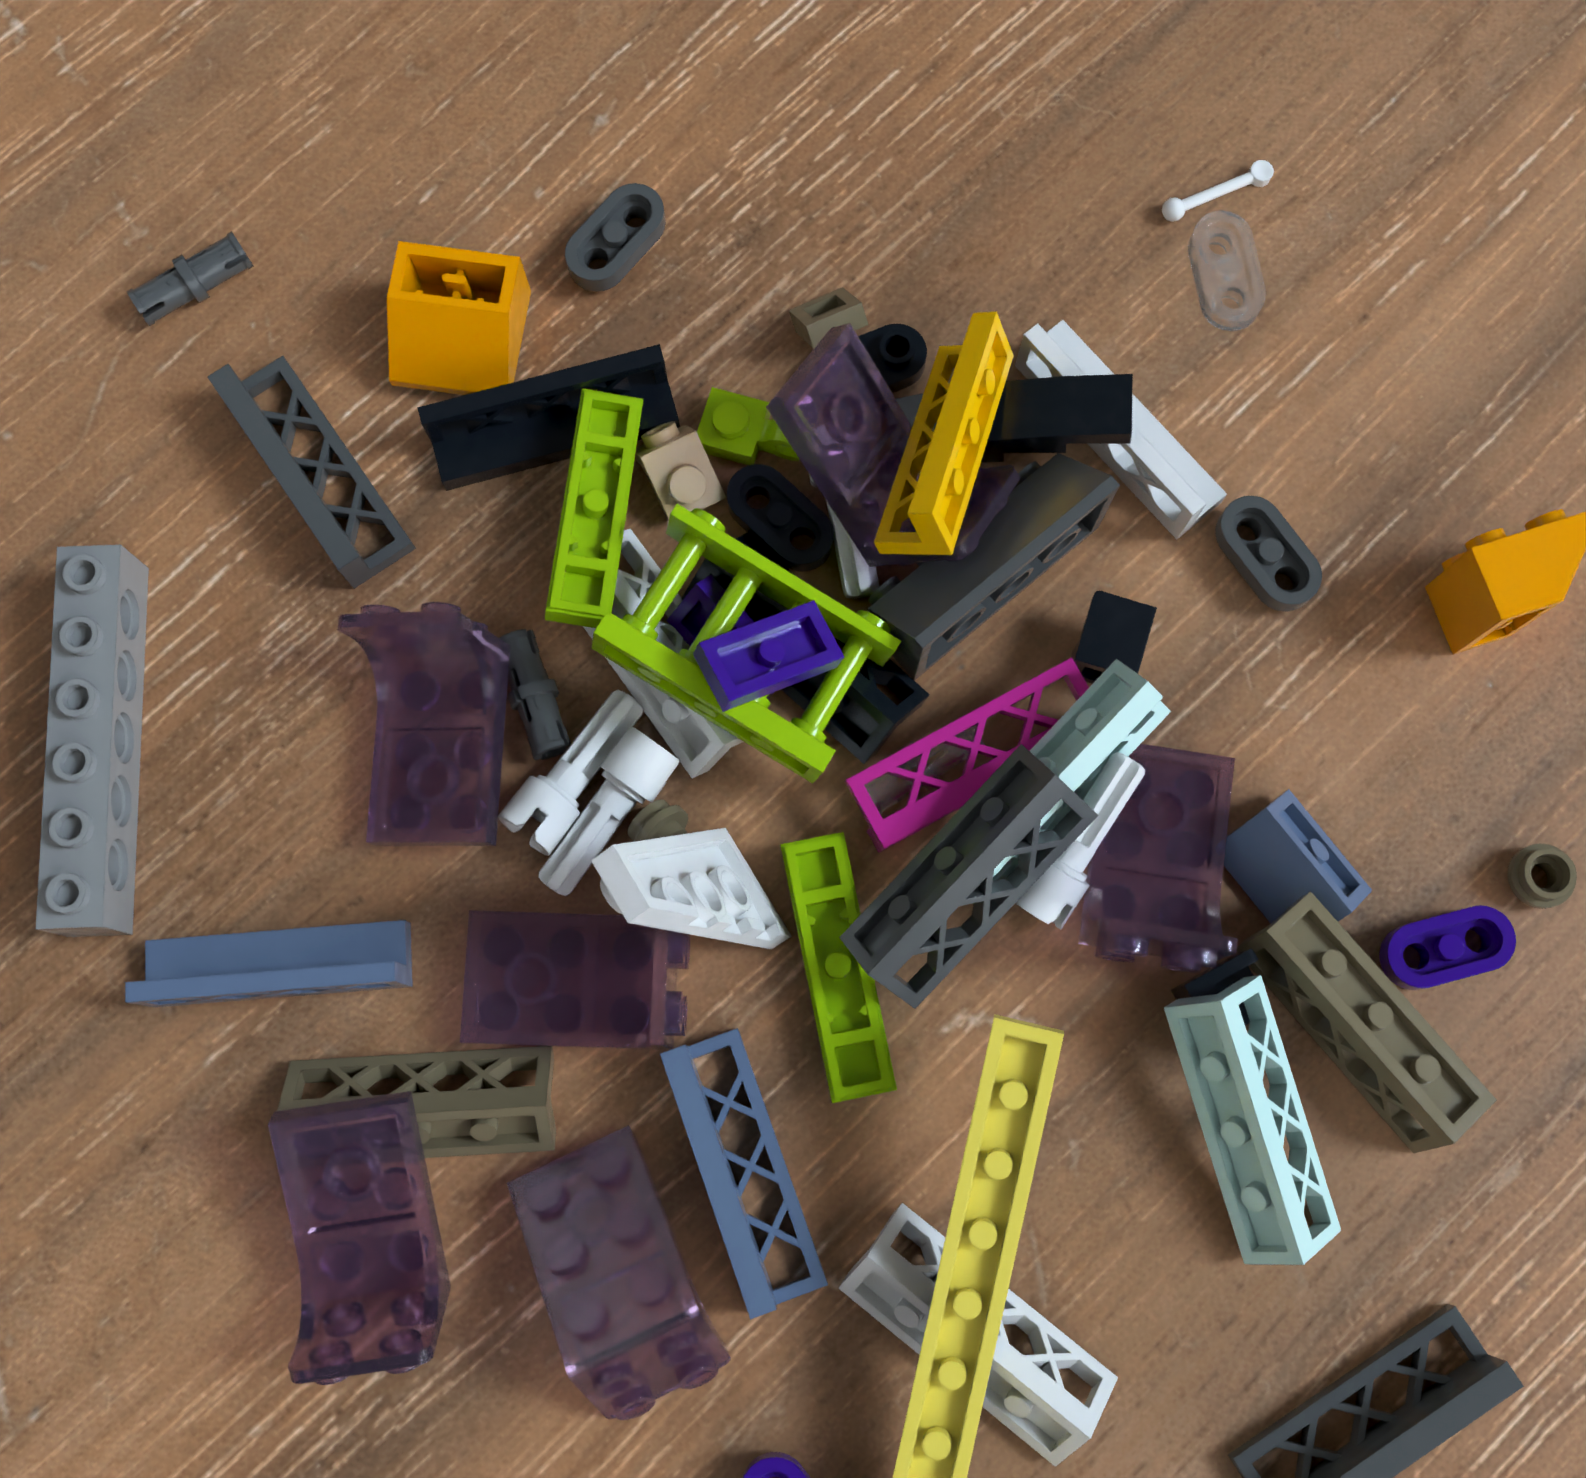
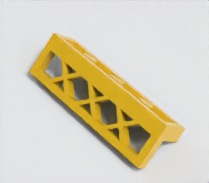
[874,311,1014,555]

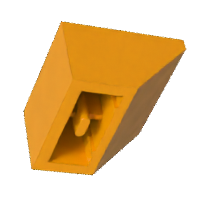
[387,241,531,395]
[1425,509,1586,655]

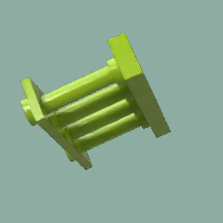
[591,503,901,784]

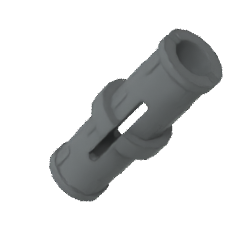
[127,231,254,326]
[495,629,572,760]

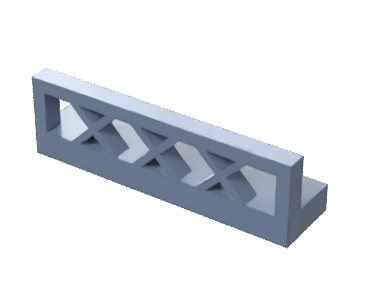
[125,920,413,1007]
[660,1028,828,1320]

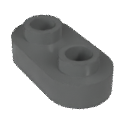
[565,183,666,292]
[1215,496,1322,612]

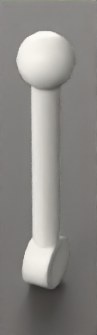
[1162,160,1274,222]

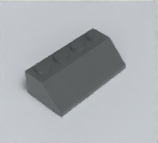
[868,453,1120,681]

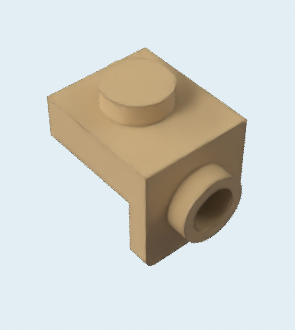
[635,421,726,521]

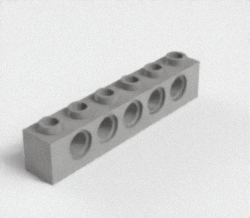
[36,545,149,937]

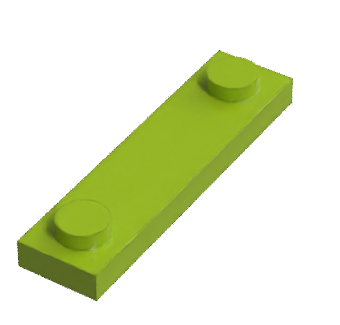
[545,388,643,628]
[780,832,897,1103]

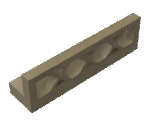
[1235,891,1497,1153]
[275,1046,556,1166]

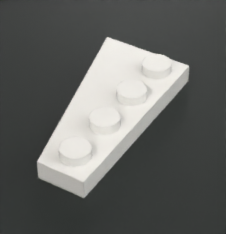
[591,828,791,950]

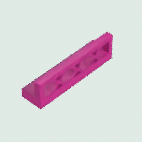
[845,657,1089,853]

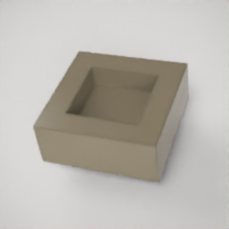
[789,287,868,348]

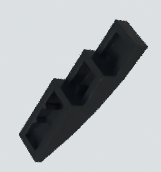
[881,374,1133,462]

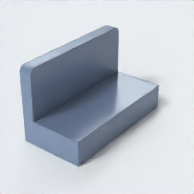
[1213,789,1372,923]

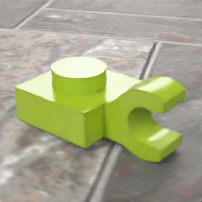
[697,387,805,465]

